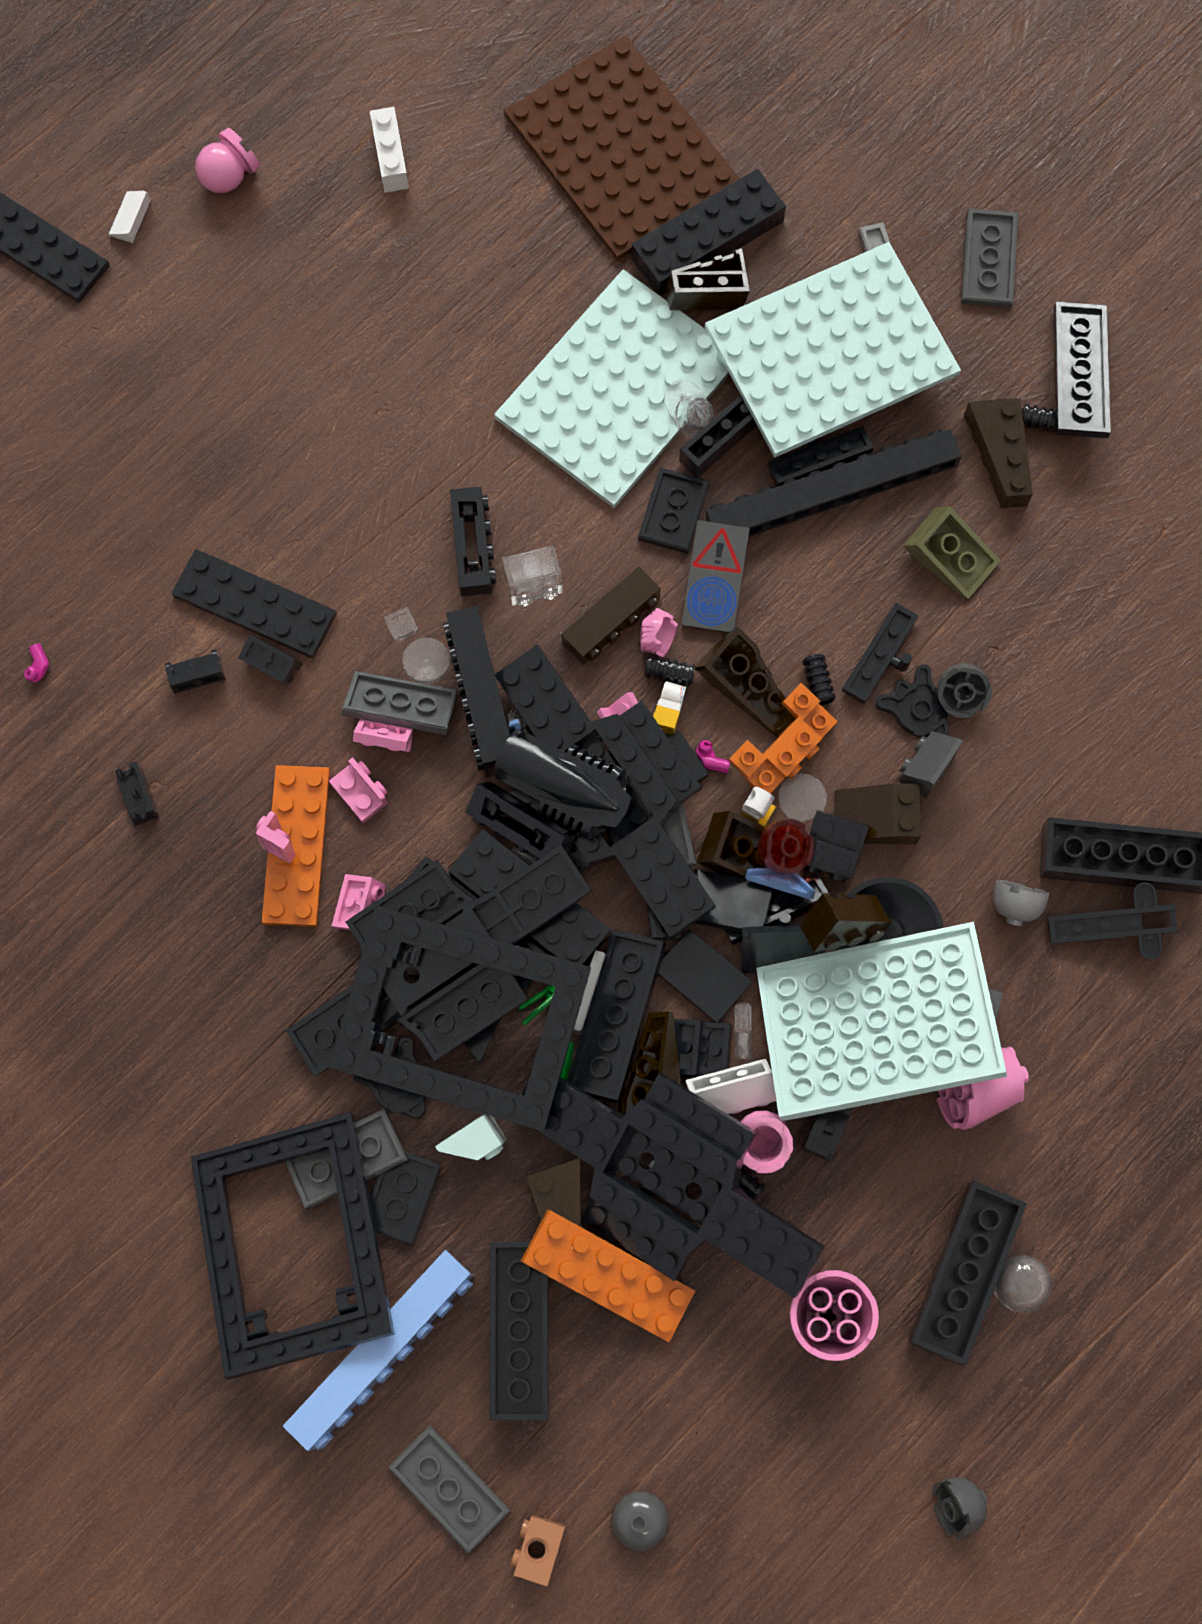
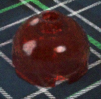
[758,819,814,874]

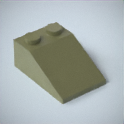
[903,506,1001,599]

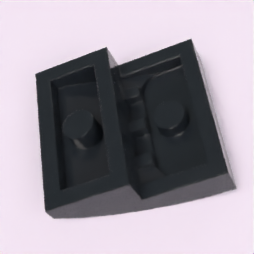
[674,1019,733,1077]

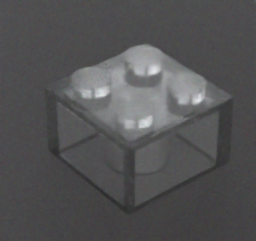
[502,545,563,606]

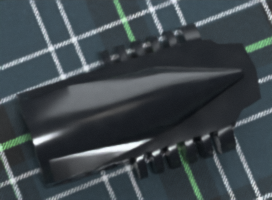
[494,729,632,840]

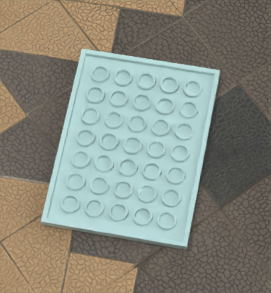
[705,242,961,458]
[494,269,730,508]
[756,922,1008,1121]

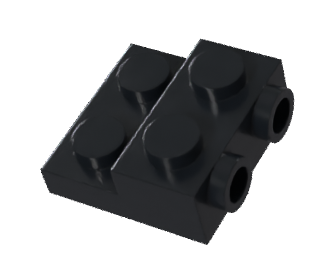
[799,810,870,882]

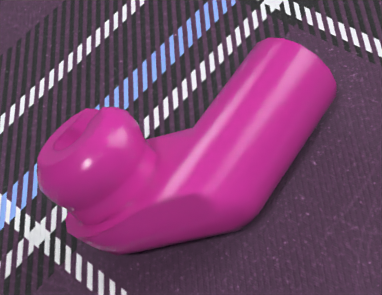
[24,643,49,682]
[696,740,730,774]

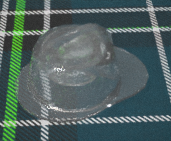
[664,380,714,439]

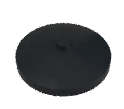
[835,877,944,951]

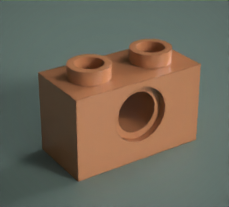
[510,1515,565,1586]

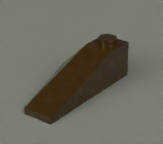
[695,627,796,738]
[618,1011,681,1115]

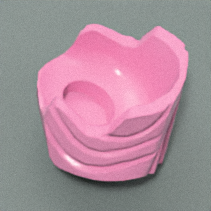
[640,608,678,657]

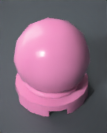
[195,128,260,193]
[741,1111,793,1173]

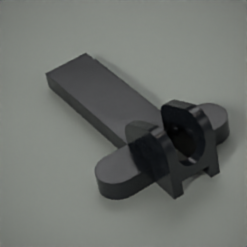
[1048,882,1178,960]

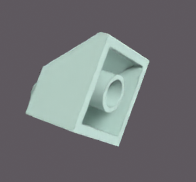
[435,1114,507,1160]

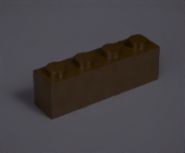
[561,566,661,665]

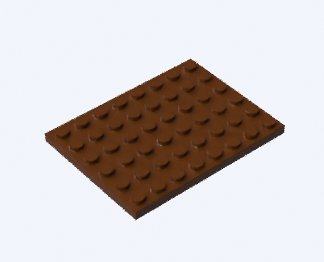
[504,35,740,261]

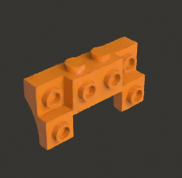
[728,683,838,793]

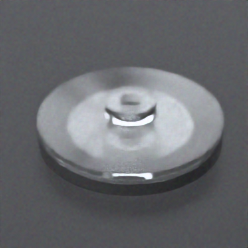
[402,638,450,684]
[778,774,827,822]

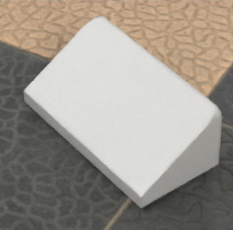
[109,191,151,243]

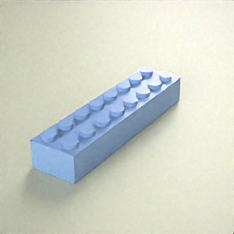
[283,1250,474,1451]

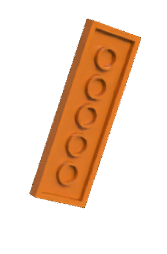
[262,765,330,927]
[521,1210,695,1342]

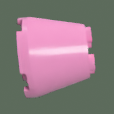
[936,1047,1029,1130]
[790,1270,879,1361]

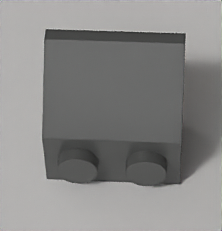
[899,731,963,799]

